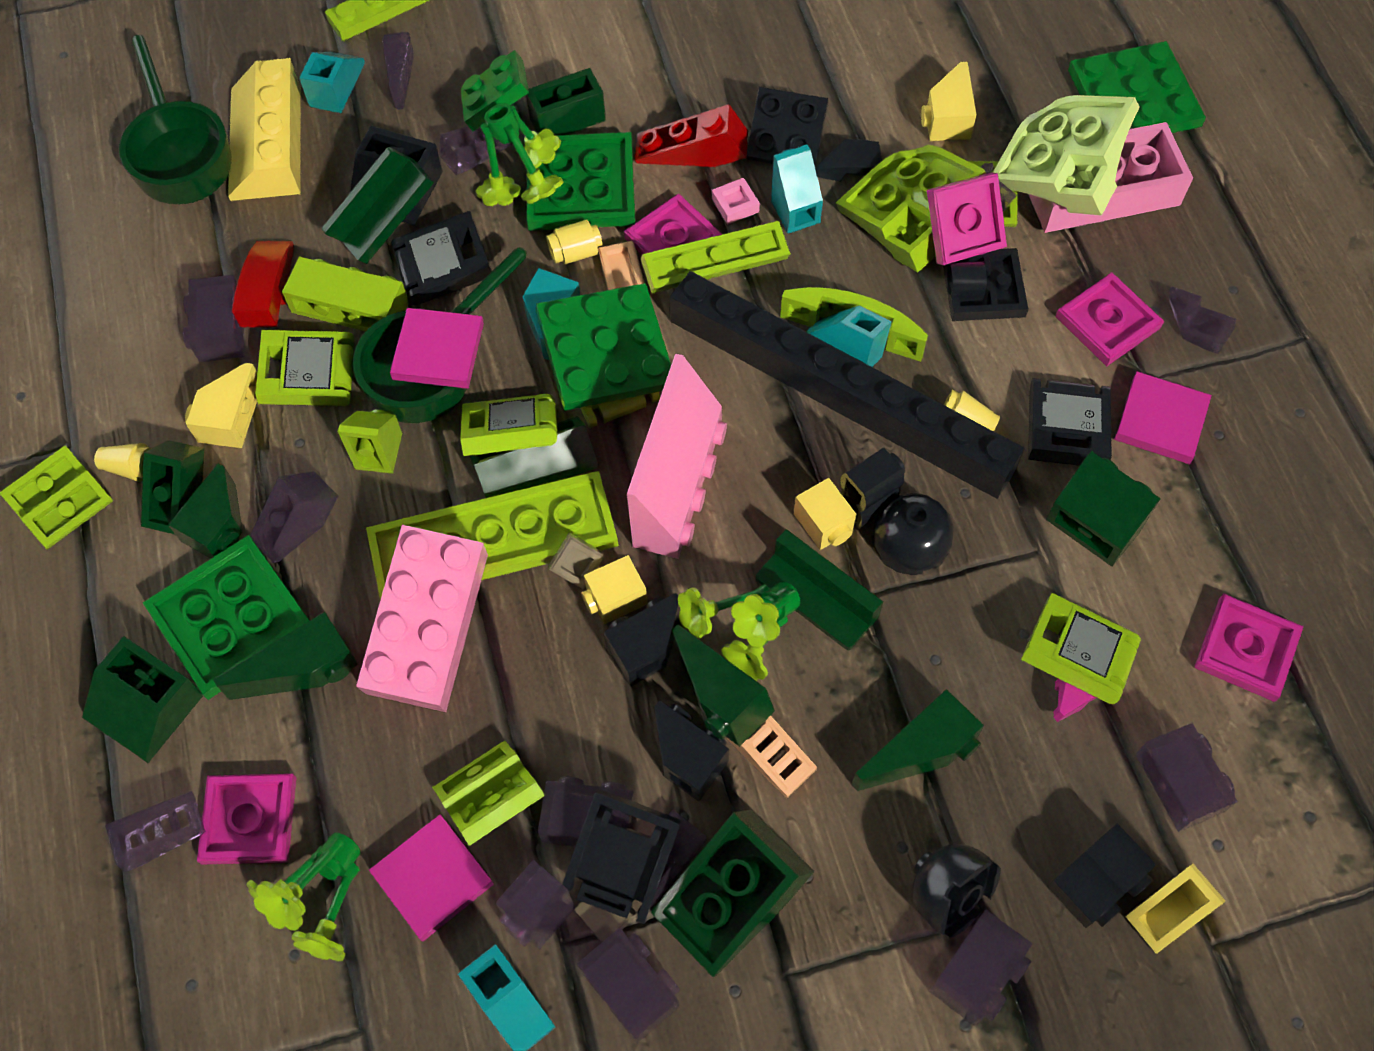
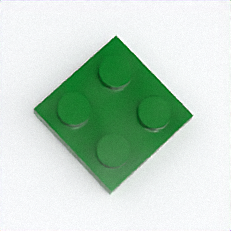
[460,50,529,132]

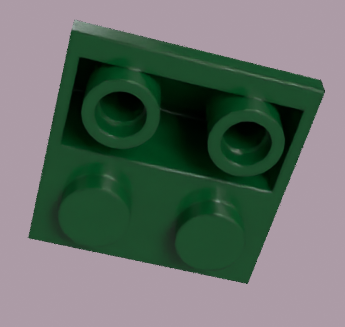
[1046,451,1161,567]
[82,636,203,763]

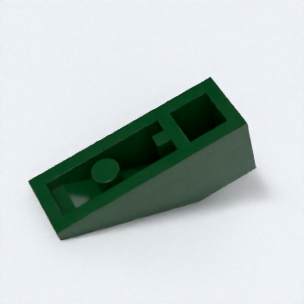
[213,612,358,700]
[672,624,775,747]
[852,689,984,791]

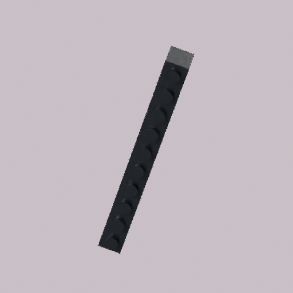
[670,271,1025,499]

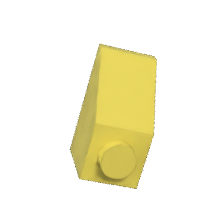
[921,62,976,141]
[185,363,257,448]

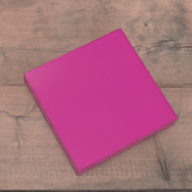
[927,173,1007,265]
[624,193,723,255]
[1055,272,1164,366]
[390,308,484,389]
[1114,371,1212,464]
[1194,593,1304,702]
[197,774,297,865]
[369,814,494,942]

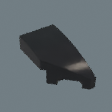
[815,139,882,181]

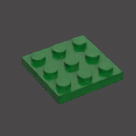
[1068,41,1206,133]
[527,132,636,231]
[536,283,671,411]
[143,535,309,700]

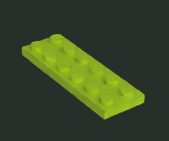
[366,471,619,600]

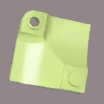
[993,95,1139,216]

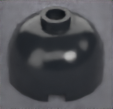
[872,493,954,576]
[913,844,1001,938]

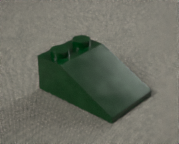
[651,810,815,977]

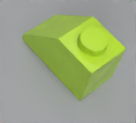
[338,409,403,474]

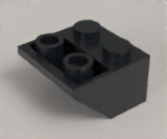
[350,126,443,225]

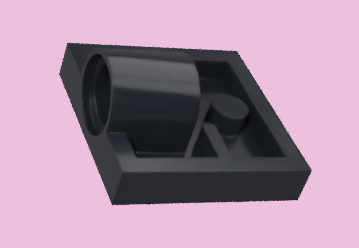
[746,87,828,168]
[943,248,1028,321]

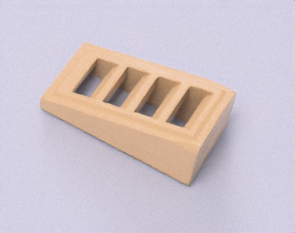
[727,716,817,798]

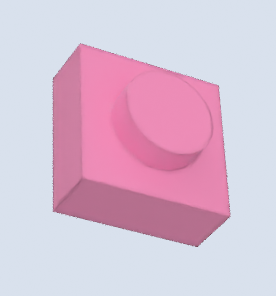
[712,178,760,225]

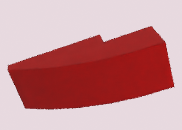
[232,241,294,327]

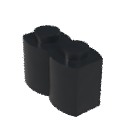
[840,448,905,530]
[1048,823,1156,928]

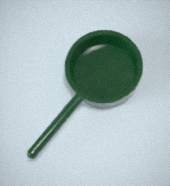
[119,35,232,204]
[353,247,527,423]

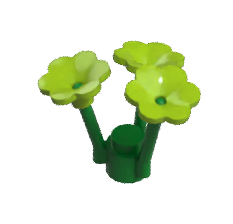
[476,104,564,206]
[678,581,800,681]
[246,832,361,961]

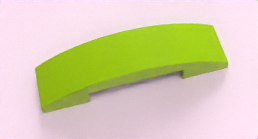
[780,287,928,362]

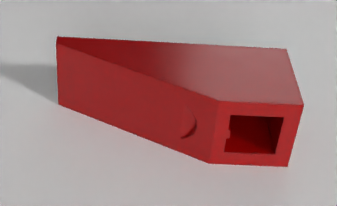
[635,104,748,167]

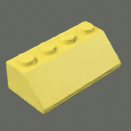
[228,58,301,201]

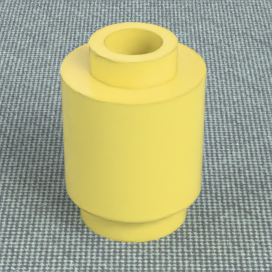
[546,219,602,264]

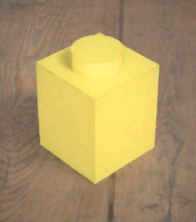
[794,478,856,550]
[581,555,648,624]

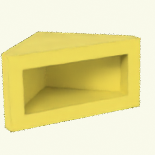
[1125,864,1225,954]

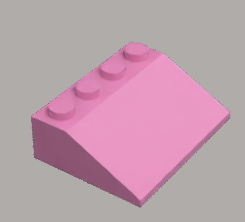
[627,354,727,559]

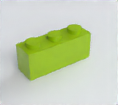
[282,256,409,331]

